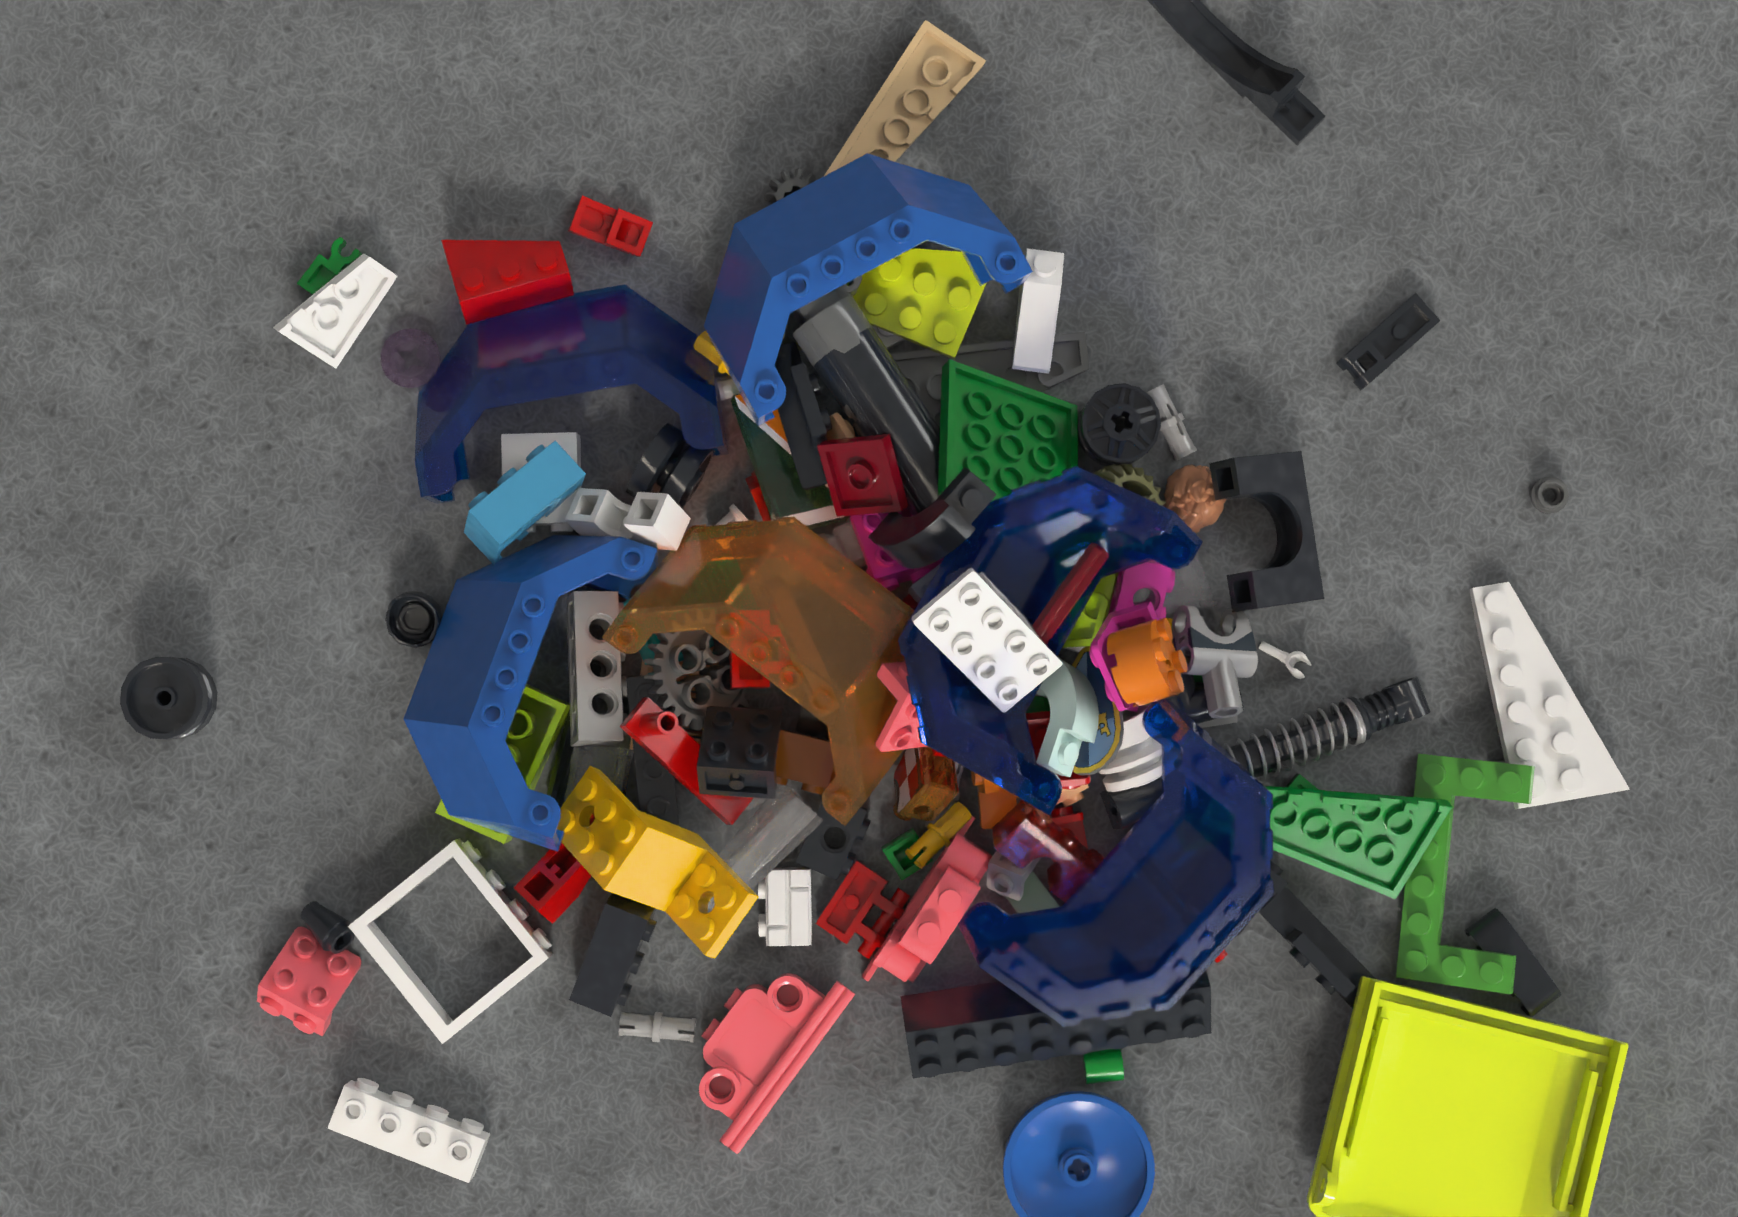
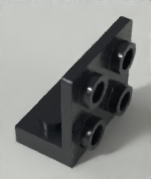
[697,706,782,799]

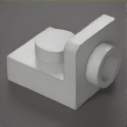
[986,834,1042,901]

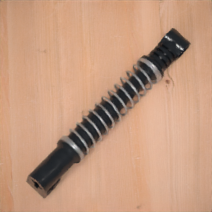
[1100,677,1431,829]

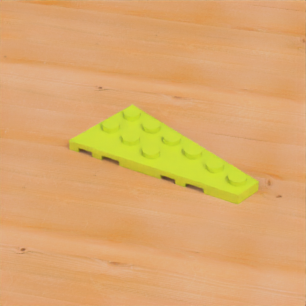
[847,248,987,360]

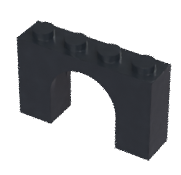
[1209,451,1324,613]

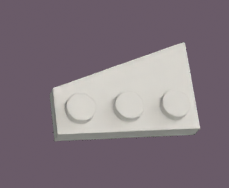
[273,253,398,368]

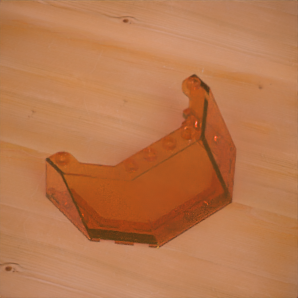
[602,516,923,826]

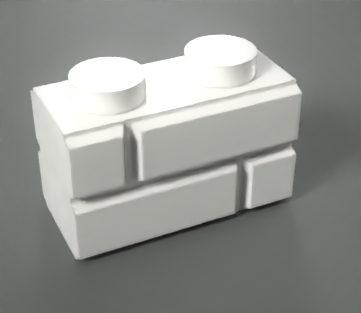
[758,867,812,946]

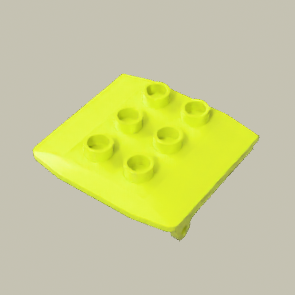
[1307,976,1629,1217]

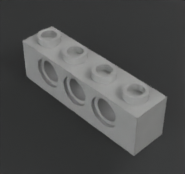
[566,591,628,746]

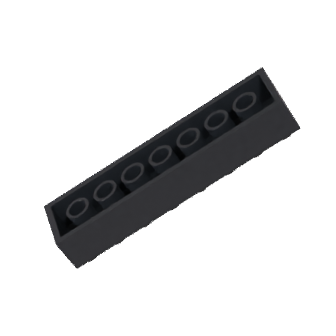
[900,951,1211,1078]

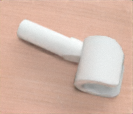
[1259,641,1312,679]

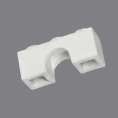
[565,488,691,551]

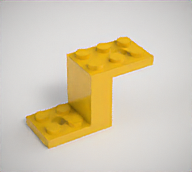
[557,766,759,959]

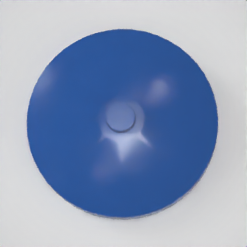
[1002,1091,1155,1217]

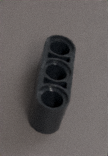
[1464,908,1561,1018]

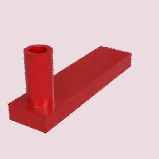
[620,697,753,825]

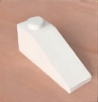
[1012,248,1064,374]

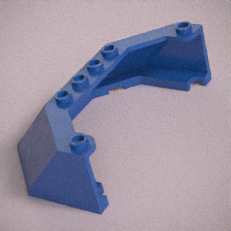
[704,153,1033,426]
[404,535,659,851]

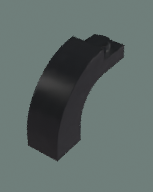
[868,467,996,569]

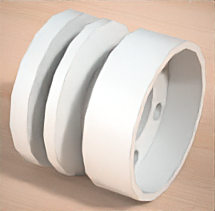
[1099,702,1180,792]

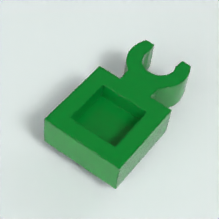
[297,237,362,295]

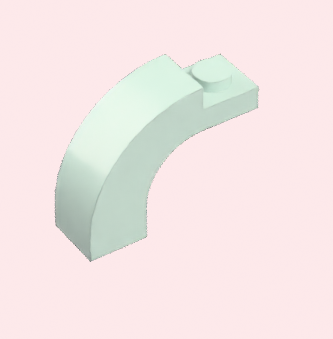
[1031,658,1099,777]

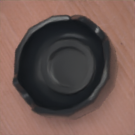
[385,591,442,648]

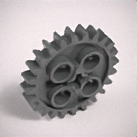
[644,608,756,730]

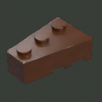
[776,729,852,795]

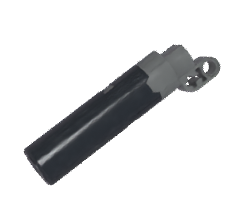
[792,276,993,529]

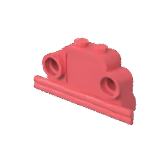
[861,816,992,983]
[699,973,855,1154]

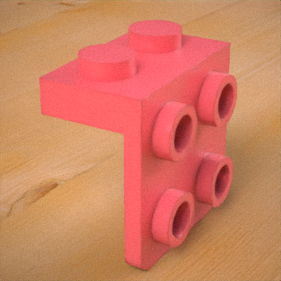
[876,658,964,752]
[257,927,361,1036]

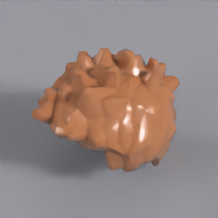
[1163,464,1227,539]

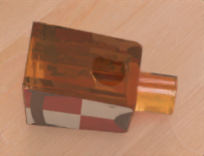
[893,745,959,821]

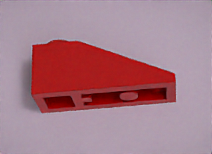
[514,813,595,924]

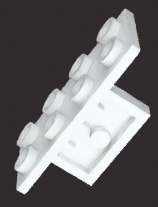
[912,568,1062,712]

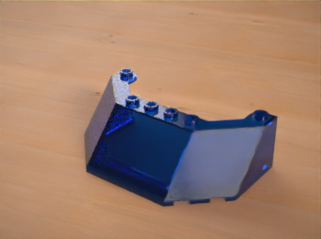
[414,284,729,504]
[898,466,1203,815]
[958,698,1274,1027]

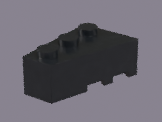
[569,893,657,1017]

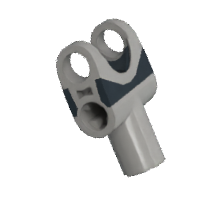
[1172,605,1258,719]

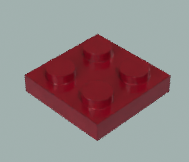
[817,434,909,517]

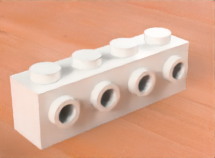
[328,1078,490,1183]

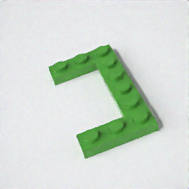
[1396,754,1535,994]

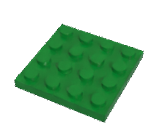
[938,359,1078,533]

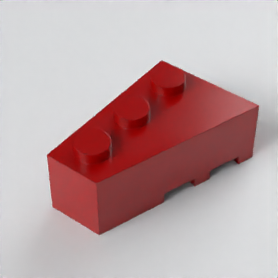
[441,240,574,325]

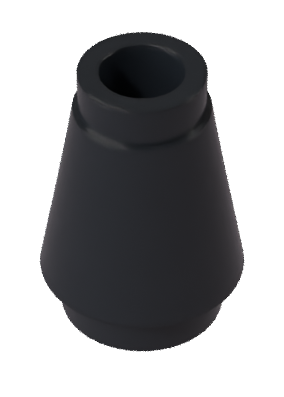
[300,901,355,954]

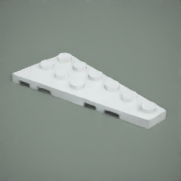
[1470,582,1630,809]

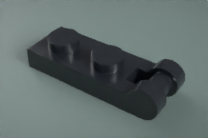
[1336,293,1441,391]

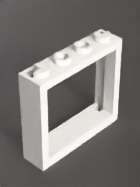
[348,838,553,1044]

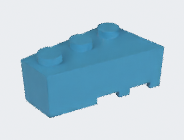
[464,440,586,565]

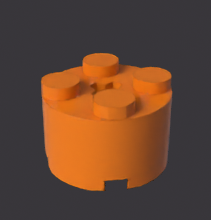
[1107,618,1188,707]

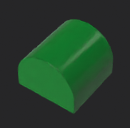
[881,827,933,880]
[1082,1049,1124,1084]

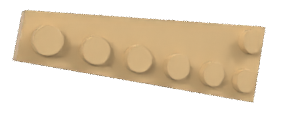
[824,20,986,176]

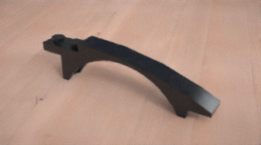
[1148,0,1325,146]

